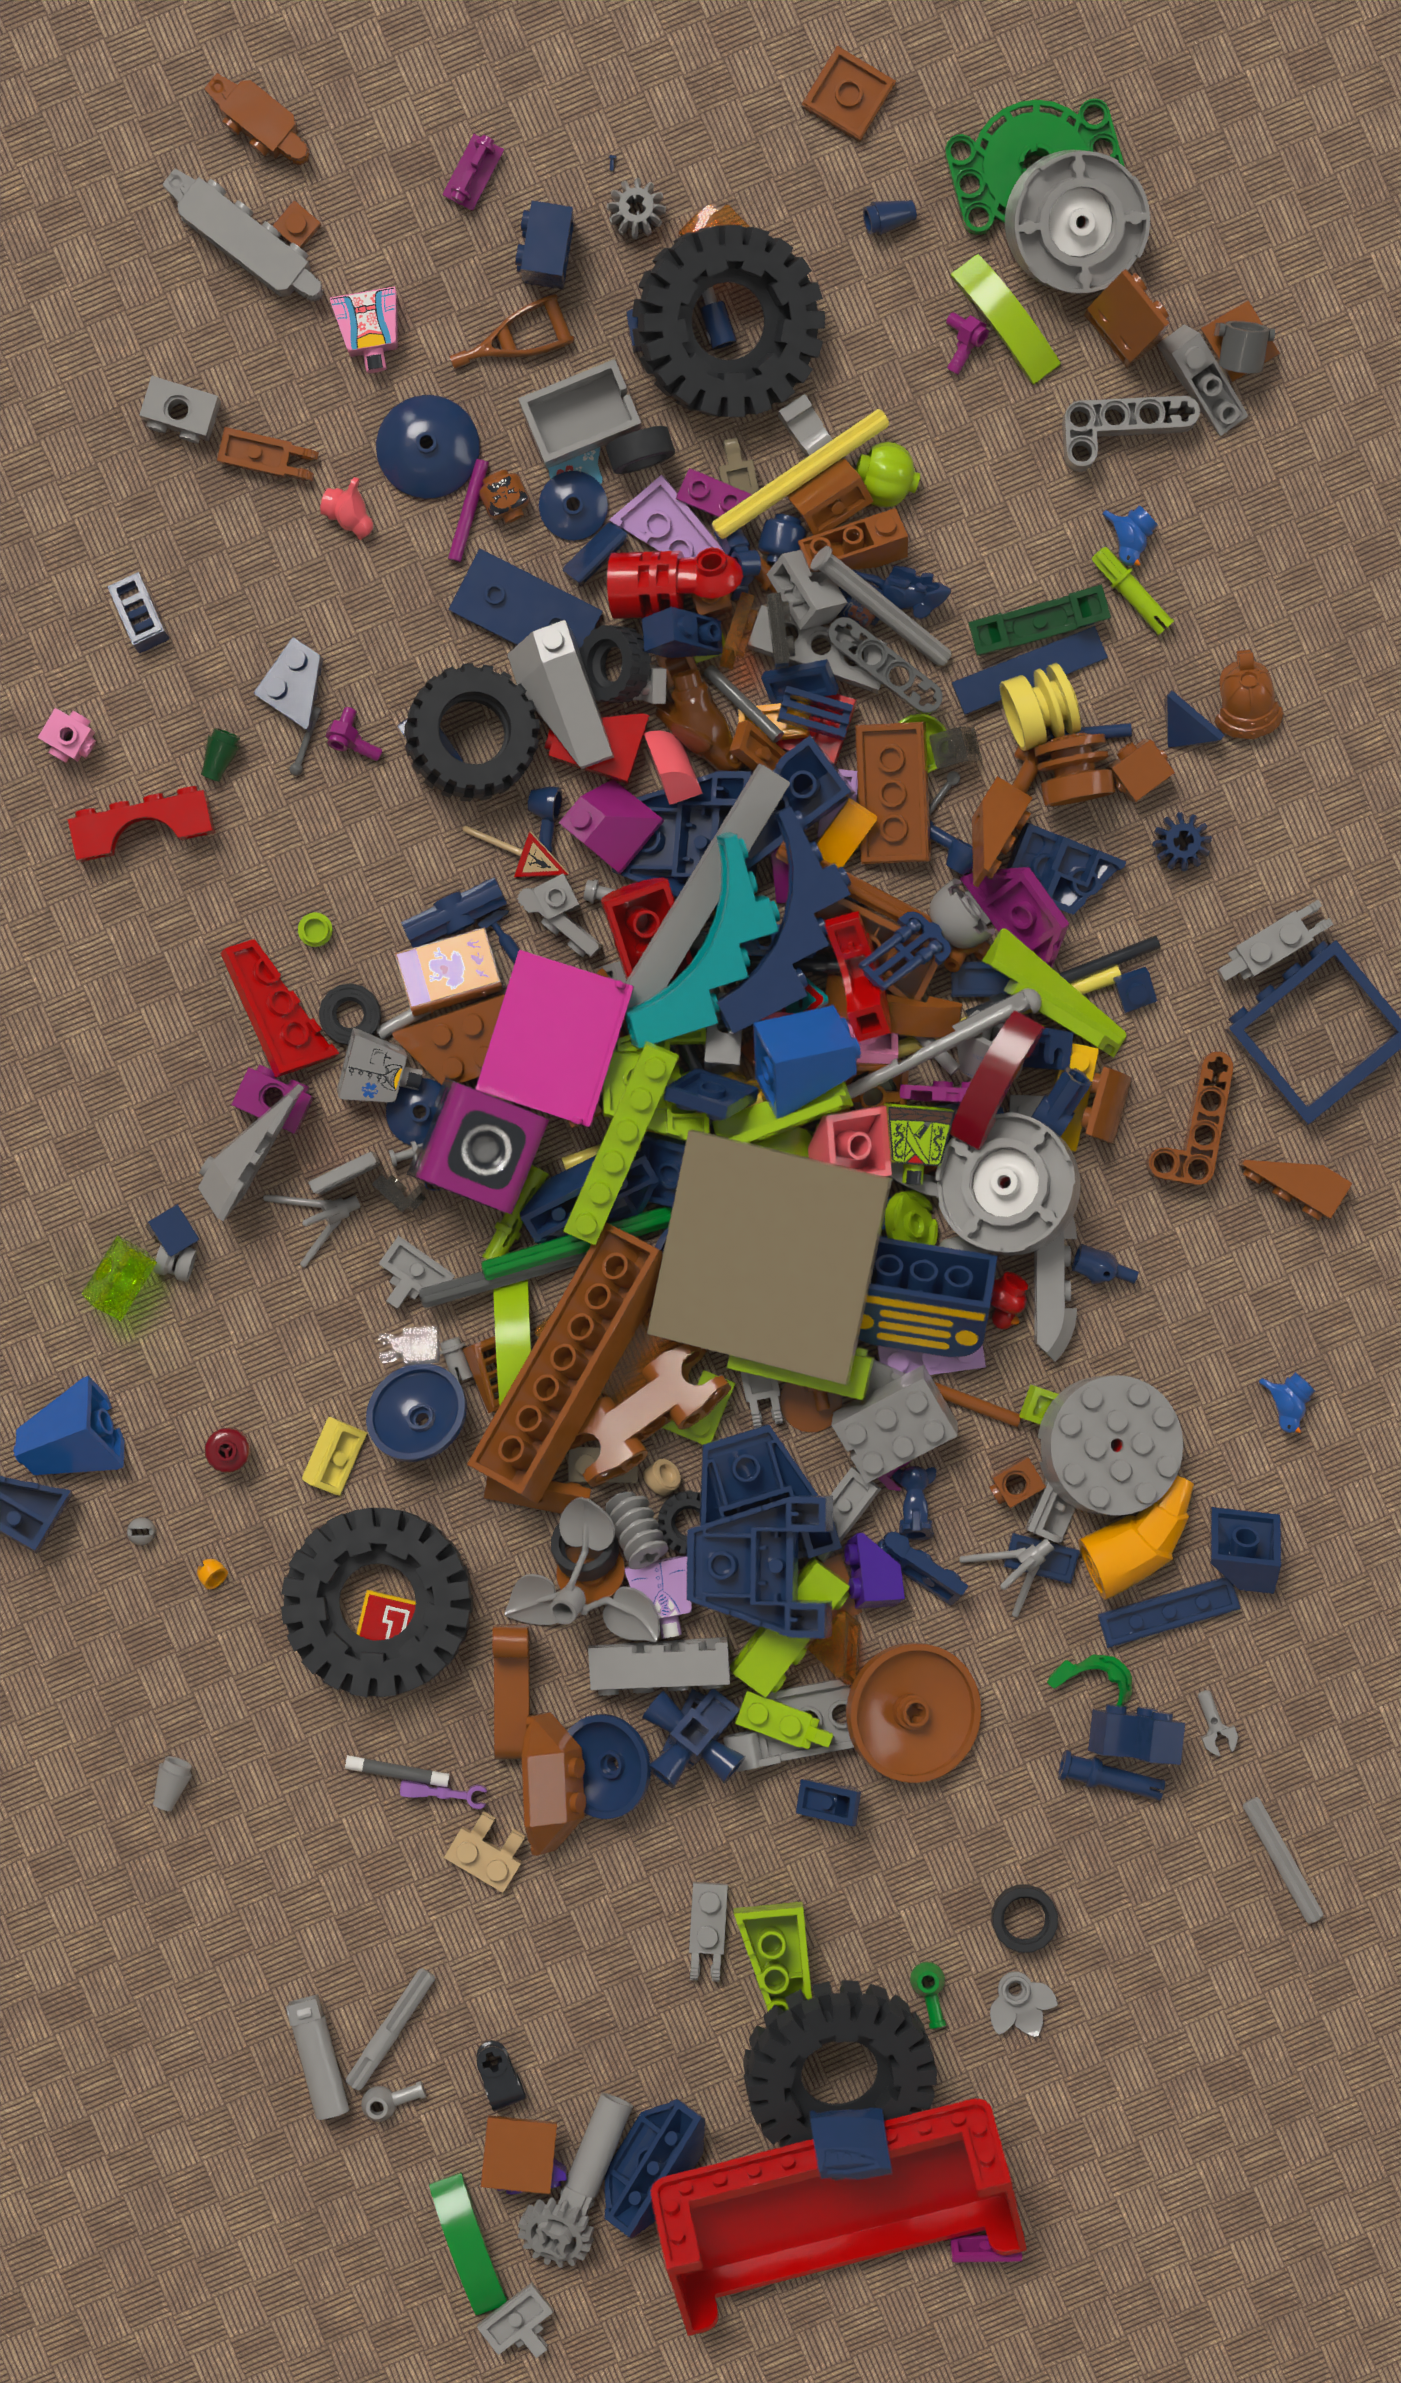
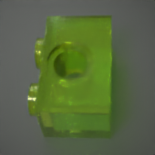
[82,1235,157,1321]

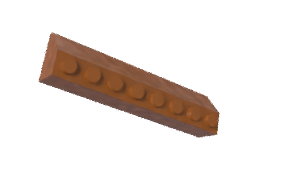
[467,1222,663,1505]

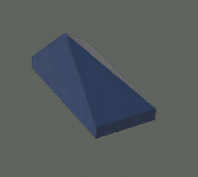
[1164,690,1224,748]

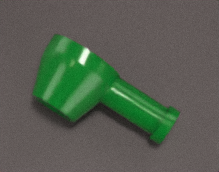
[910,1961,946,2029]

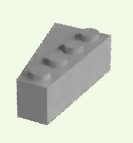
[588,1637,730,1696]

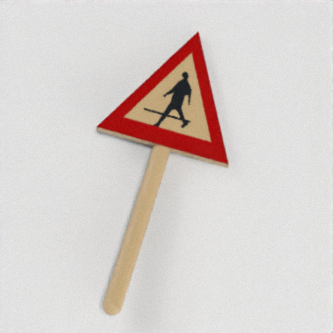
[463,826,569,877]

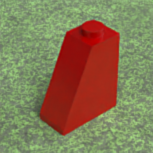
[544,713,649,785]

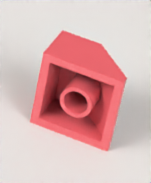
[808,1106,892,1176]

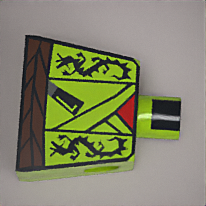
[884,1103,954,1185]

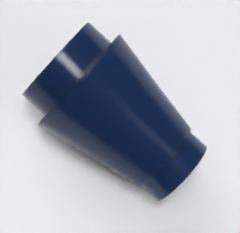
[863,200,917,236]

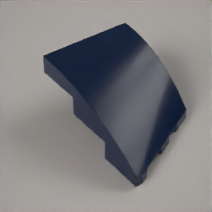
[1007,822,1126,915]

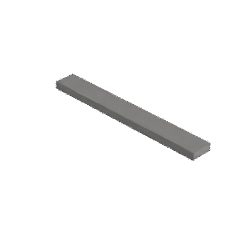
[625,764,790,1009]

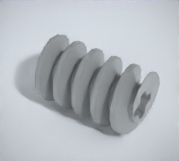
[605,1492,668,1569]

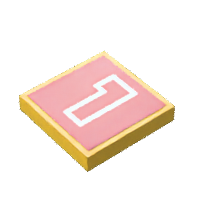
[356,1589,416,1668]

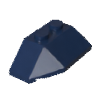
[519,1152,659,1243]
[604,2099,705,2238]

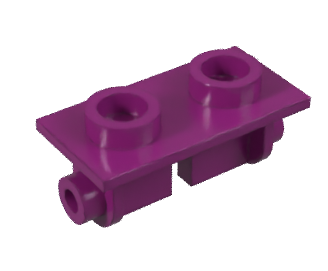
[442,134,504,211]
[676,468,752,518]

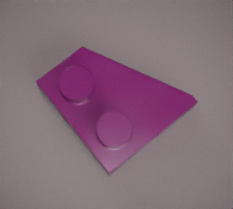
[900,1081,970,1104]

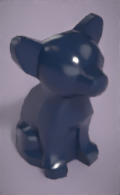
[892,1466,936,1540]

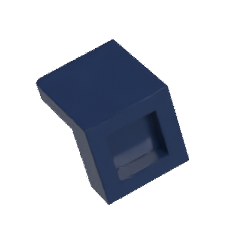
[145,1204,200,1257]

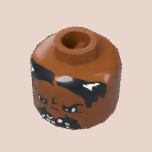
[479,469,530,524]

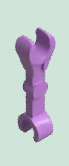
[400,1780,487,1809]

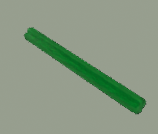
[481,1206,673,1280]

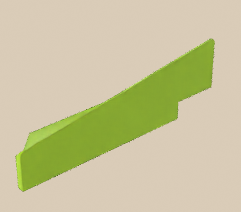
[982,928,1126,1057]

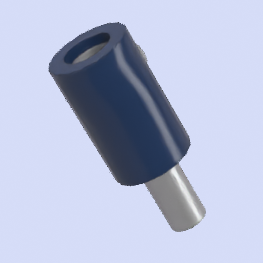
[700,287,737,350]

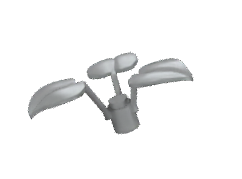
[504,1497,660,1642]

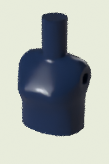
[1072,1244,1139,1284]

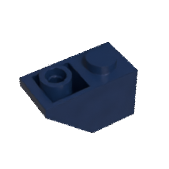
[642,607,723,658]

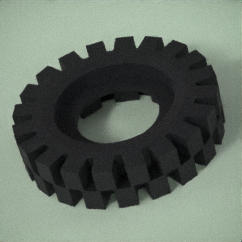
[632,225,825,417]
[281,1508,473,1698]
[743,1980,937,2147]

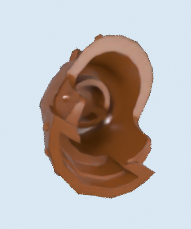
[1214,649,1284,739]

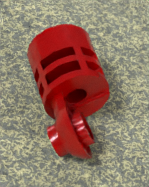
[607,547,743,619]

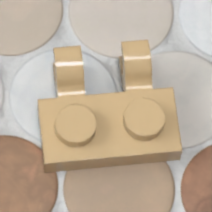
[444,1811,525,1893]

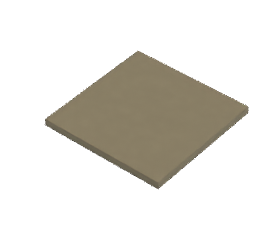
[647,1129,892,1385]

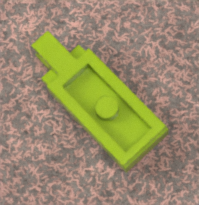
[735,1690,833,1749]

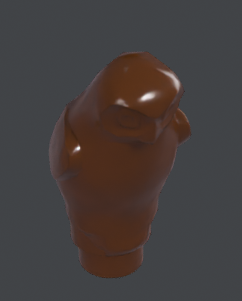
[654,669,745,771]

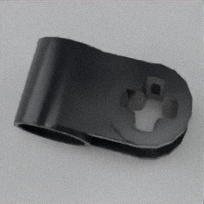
[476,2040,527,2112]

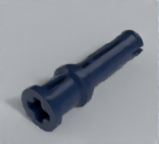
[1058,1750,1165,1801]

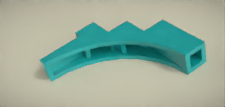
[624,832,780,1048]

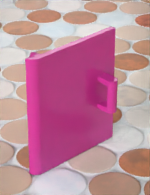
[475,950,634,1127]

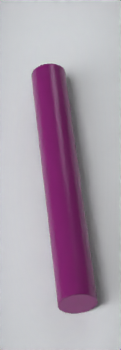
[448,459,489,563]

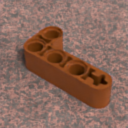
[1146,1051,1233,1185]
[492,1624,530,1759]

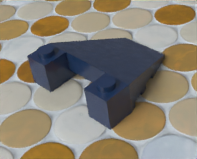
[686,1495,833,1638]

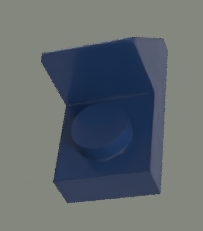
[796,1779,861,1826]

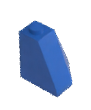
[13,1375,125,1475]

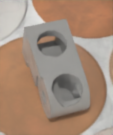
[778,394,833,457]

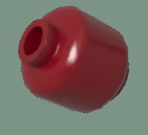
[205,1427,251,1473]

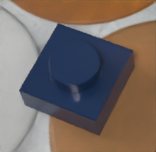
[1113,966,1157,1013]

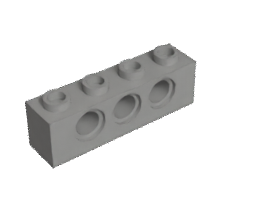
[747,603,887,694]

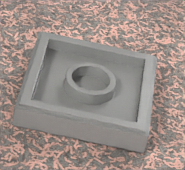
[308,1151,381,1195]

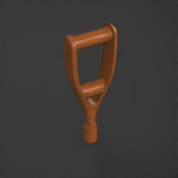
[449,294,575,369]

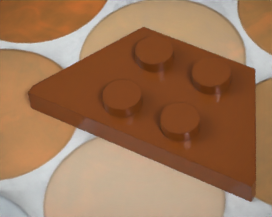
[392,994,505,1085]

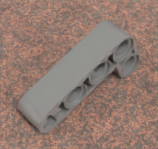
[1062,396,1200,472]

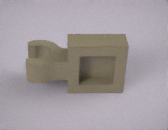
[718,437,759,494]

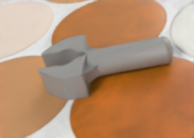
[1198,1690,1238,1756]

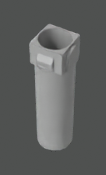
[286,1994,349,2120]
[558,2093,633,2216]

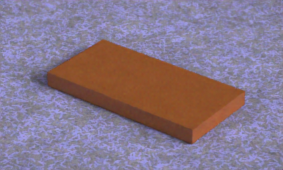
[855,722,931,864]

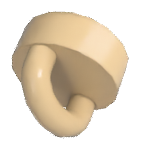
[643,1459,681,1496]

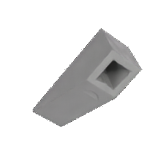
[1156,324,1248,436]

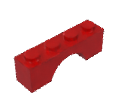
[67,786,215,863]

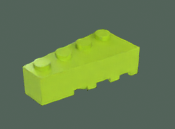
[733,1902,812,2011]

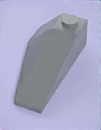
[507,620,614,769]
[198,1084,304,1221]

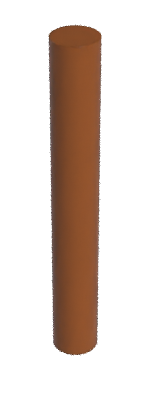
[934,1382,1021,1427]

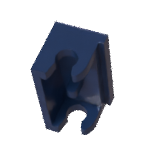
[1023,1028,1074,1070]

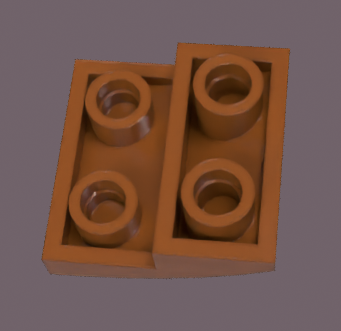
[1081,1066,1132,1145]

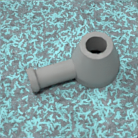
[361,2081,427,2122]

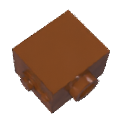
[1106,739,1175,802]

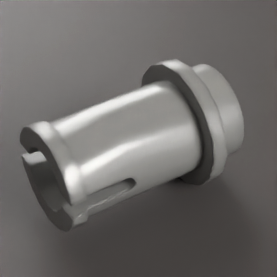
[439,1336,473,1381]

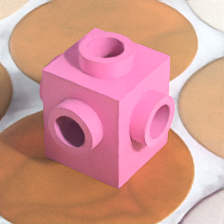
[38,708,96,763]

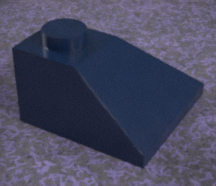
[1210,1507,1281,1594]

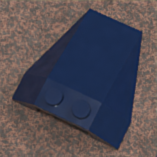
[612,771,757,909]
[700,1424,842,1559]

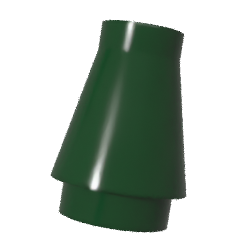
[201,728,240,782]

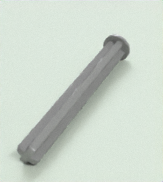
[810,546,952,666]

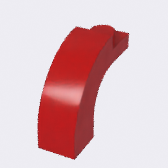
[825,911,891,1042]

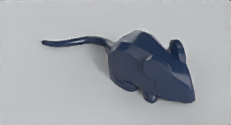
[851,566,951,619]

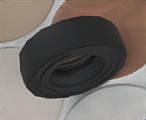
[319,983,381,1045]

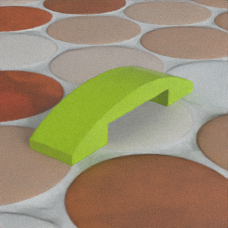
[950,254,1061,385]
[493,1279,531,1407]

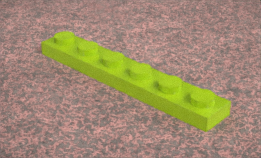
[563,1041,679,1245]

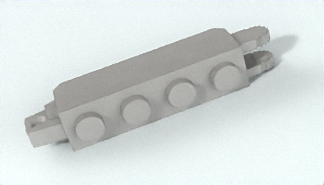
[162,169,324,302]

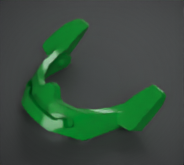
[1047,1654,1132,1706]

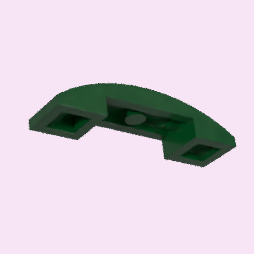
[968,584,1111,656]

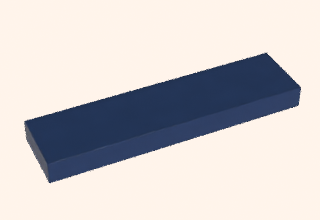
[1097,1576,1241,1648]

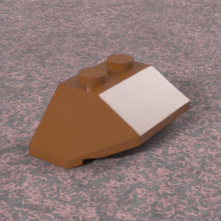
[522,1712,586,1856]

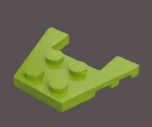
[602,1027,709,1141]

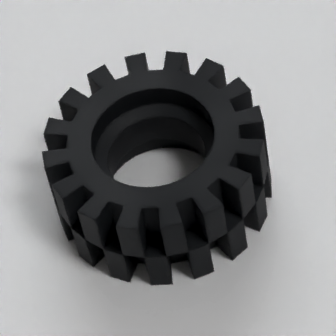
[658,1490,701,1554]

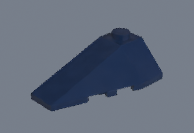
[744,736,855,871]

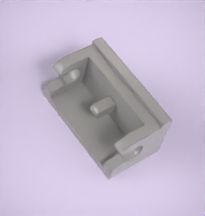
[1025,1480,1075,1544]

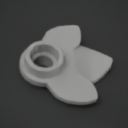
[990,1971,1058,2037]

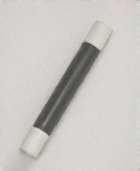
[345,1755,450,1788]

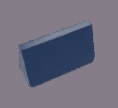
[562,522,628,587]

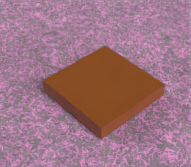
[801,45,896,142]
[481,2115,557,2194]

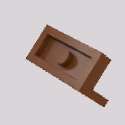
[787,458,874,536]

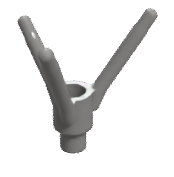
[263,1195,360,1267]
[959,1538,1055,1617]

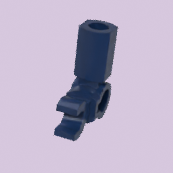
[714,528,761,602]

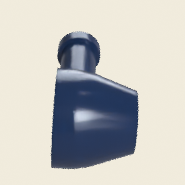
[528,786,562,852]
[930,820,973,875]

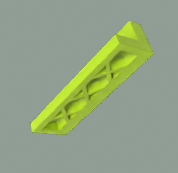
[712,1081,854,1144]

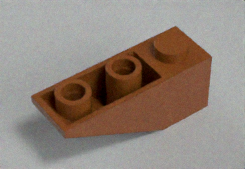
[798,508,908,572]
[972,776,1032,888]
[1238,1160,1353,1221]

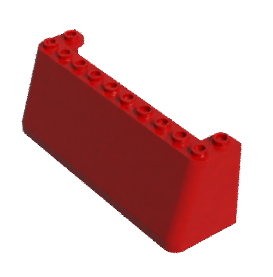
[651,2098,1027,2336]

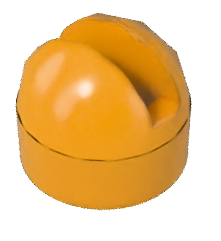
[197,1559,228,1589]

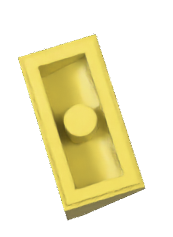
[302,1417,367,1496]

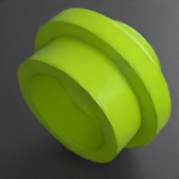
[298,912,333,947]

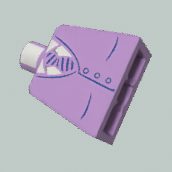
[625,1554,692,1638]

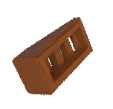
[462,1336,499,1413]

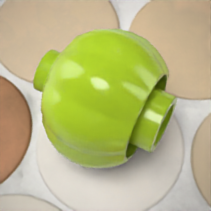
[855,442,920,508]

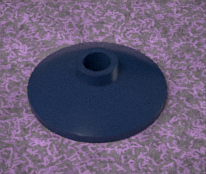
[539,471,608,540]
[386,1078,442,1145]

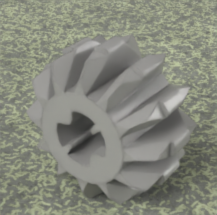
[607,178,666,239]

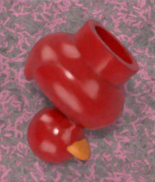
[990,1272,1028,1330]

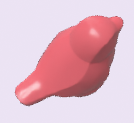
[320,477,373,540]

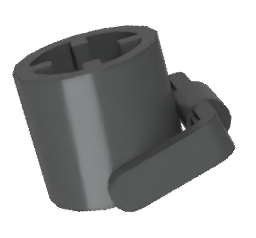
[1214,321,1275,373]

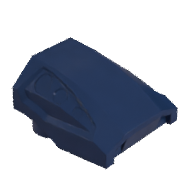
[810,2108,893,2180]

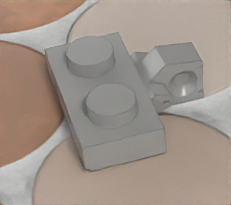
[378,1235,455,1310]
[477,2282,553,2358]

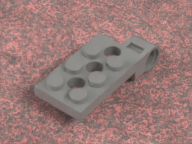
[723,1675,857,1772]

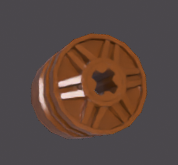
[1034,733,1116,807]

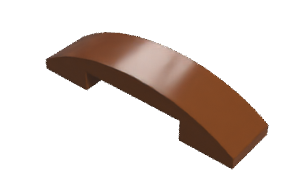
[824,974,963,1038]

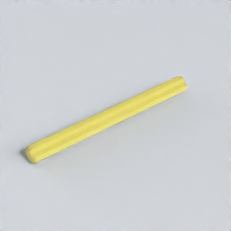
[712,409,889,539]

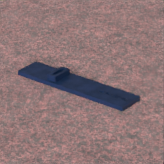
[951,626,1108,715]

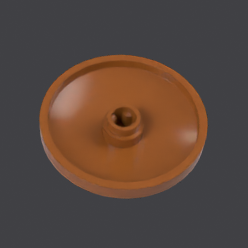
[846,1642,981,1783]

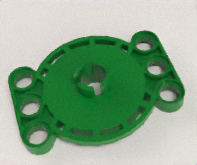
[945,98,1125,235]

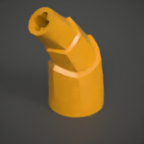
[1078,1476,1194,1600]

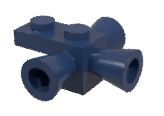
[642,1689,746,1789]

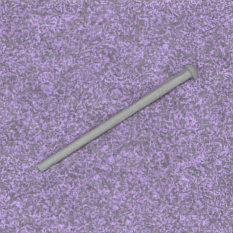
[847,988,1041,1099]

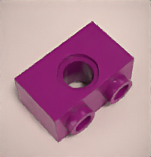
[231,1064,314,1134]

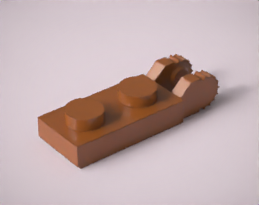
[217,427,319,482]

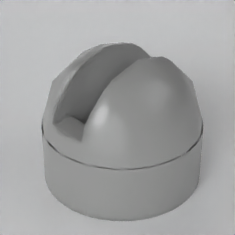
[127,1517,156,1545]

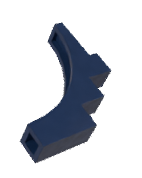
[716,807,851,1034]

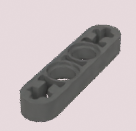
[828,617,943,714]

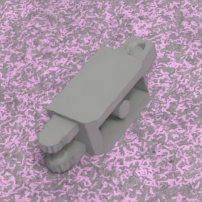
[1216,900,1334,982]

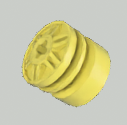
[999,663,1081,751]

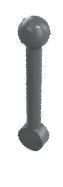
[289,706,321,776]
[929,771,960,815]

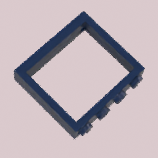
[1225,940,1401,1126]

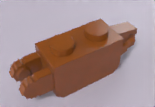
[204,73,310,166]

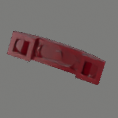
[949,1010,1045,1150]

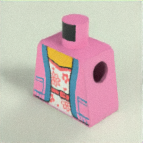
[330,287,398,373]

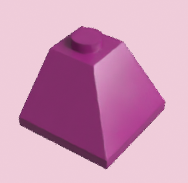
[559,779,664,874]

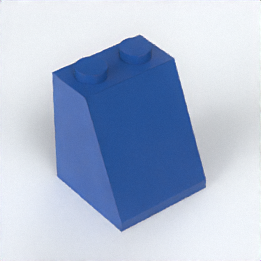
[754,1005,861,1119]

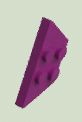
[960,867,1070,968]

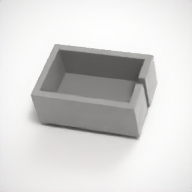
[518,359,642,469]
[832,1365,958,1483]

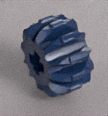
[1152,812,1212,872]

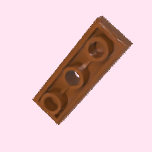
[484,1477,591,1514]

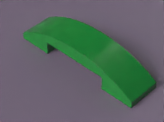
[429,2172,508,2316]

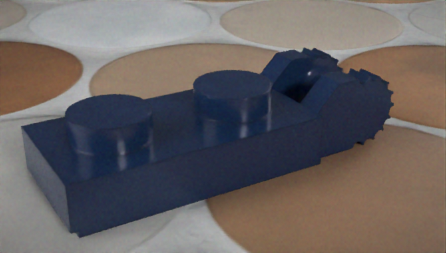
[877,1531,969,1606]

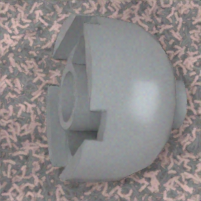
[929,878,995,949]

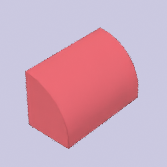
[644,731,703,805]

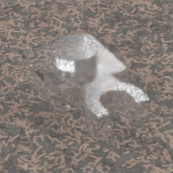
[379,1326,440,1365]

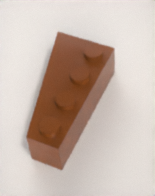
[814,898,942,1001]

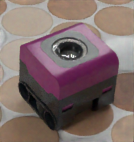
[406,1078,549,1215]

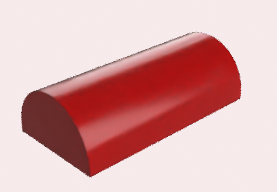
[601,878,693,987]

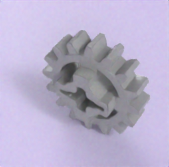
[518,2197,594,2267]

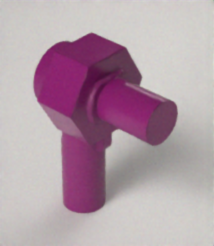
[946,312,989,375]
[325,707,382,762]

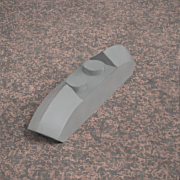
[1034,1217,1077,1362]

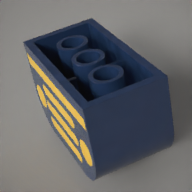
[858,1237,997,1357]

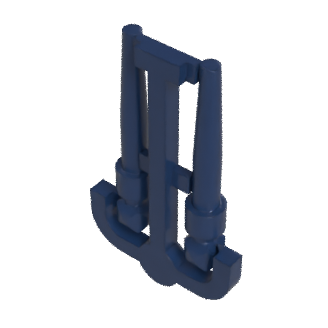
[859,912,951,991]

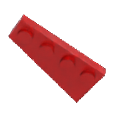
[220,939,339,1078]

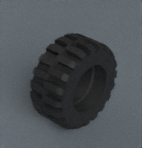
[404,663,540,802]

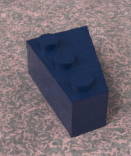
[0,1476,73,1554]

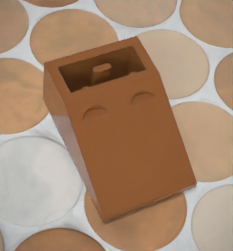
[1084,269,1170,369]

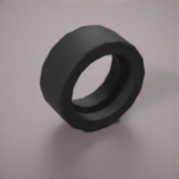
[606,425,675,474]
[551,1524,619,1582]
[991,1884,1058,1953]

